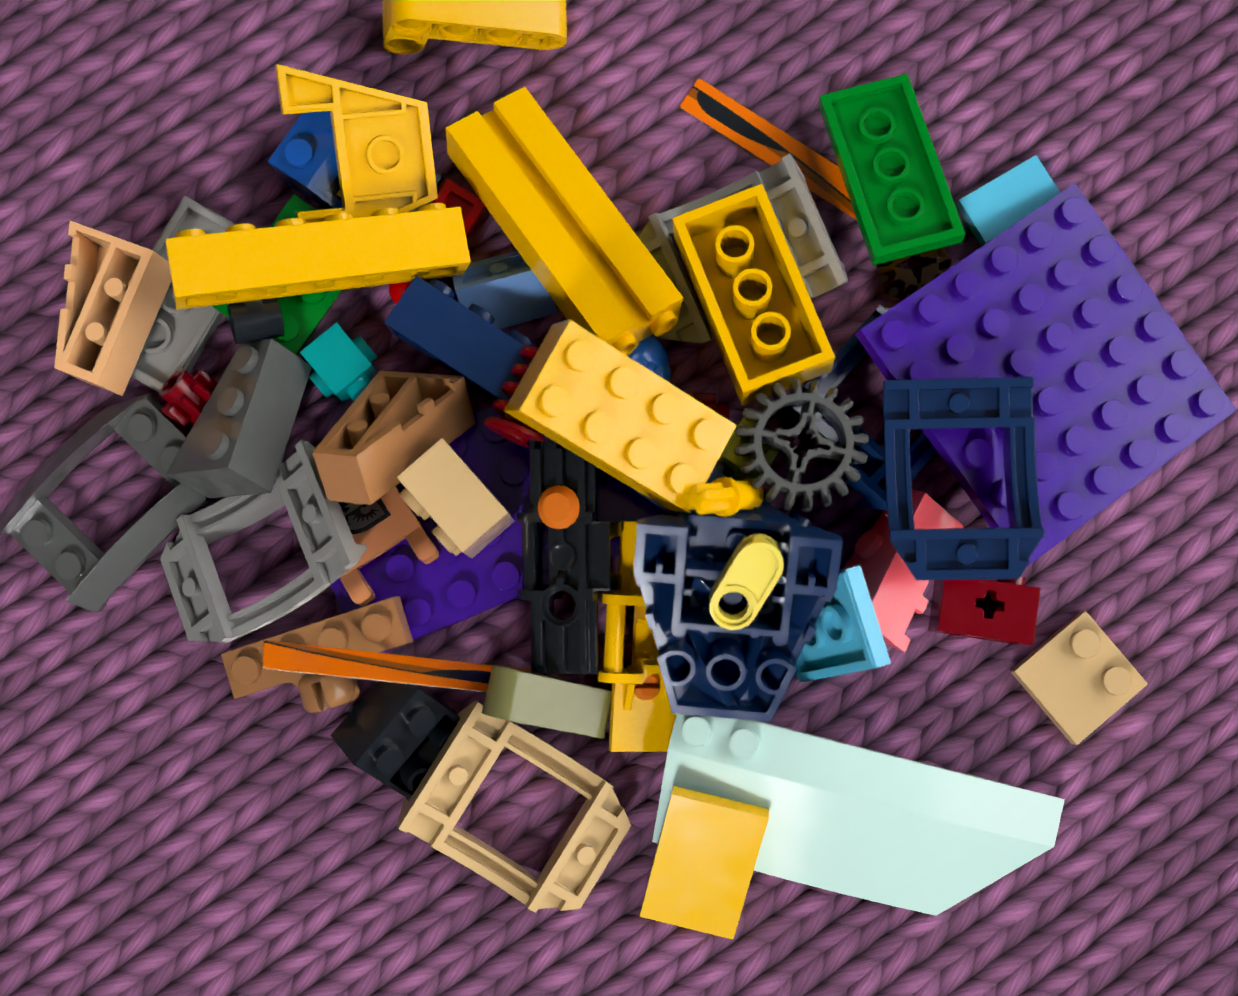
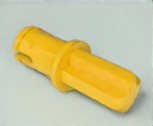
[685,477,764,517]

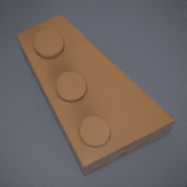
[312,371,476,505]

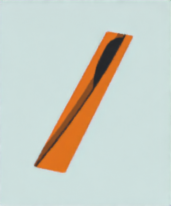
[680,79,857,220]
[263,640,539,692]

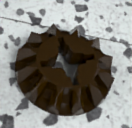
[876,247,951,301]

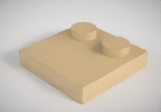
[1010,611,1148,745]

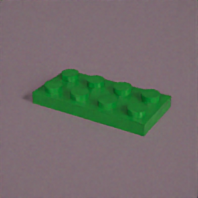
[818,73,965,266]

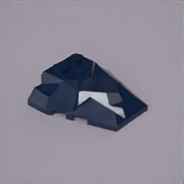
[633,509,843,722]

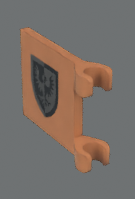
[339,486,440,606]

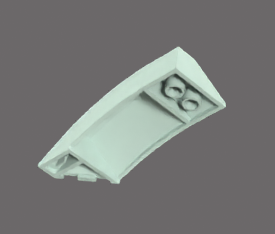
[652,714,1065,916]

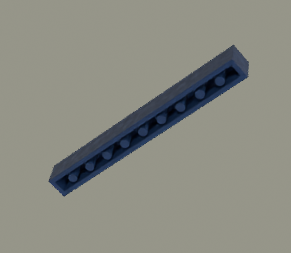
[384,275,815,527]

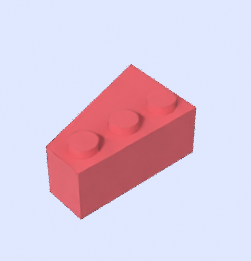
[839,489,964,653]

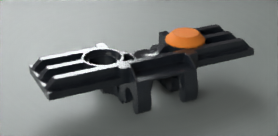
[517,440,622,674]

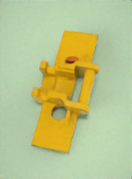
[598,521,676,752]

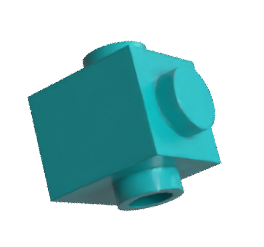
[300,322,378,403]

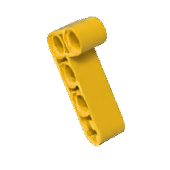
[382,0,567,54]

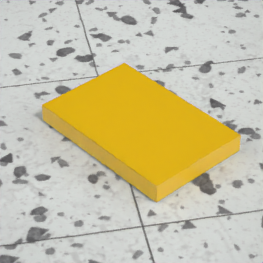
[640,786,769,940]

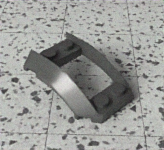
[0,394,210,613]

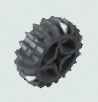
[734,378,868,512]

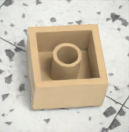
[397,438,515,558]

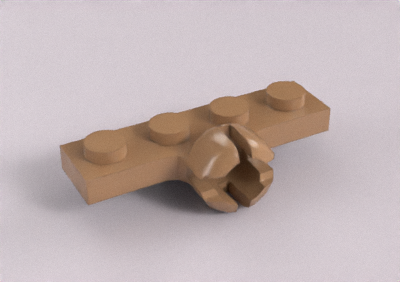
[221,596,413,713]

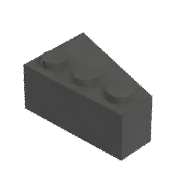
[166,338,312,498]

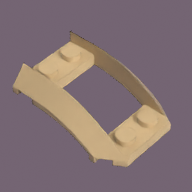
[397,700,631,913]

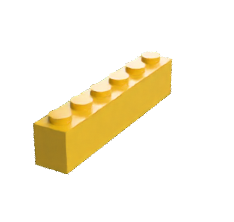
[165,203,471,310]

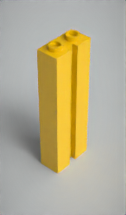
[446,87,684,356]

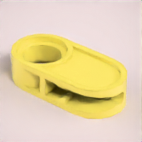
[709,534,784,630]

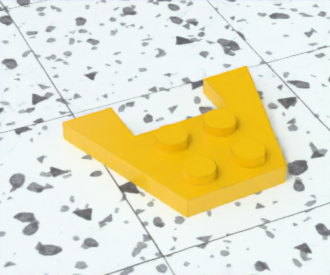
[275,64,438,224]

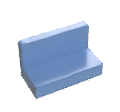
[452,251,557,329]

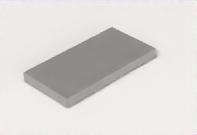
[131,196,236,392]

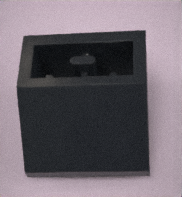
[330,681,461,799]

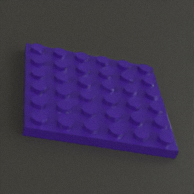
[855,183,1237,566]

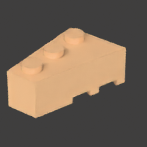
[54,221,172,396]

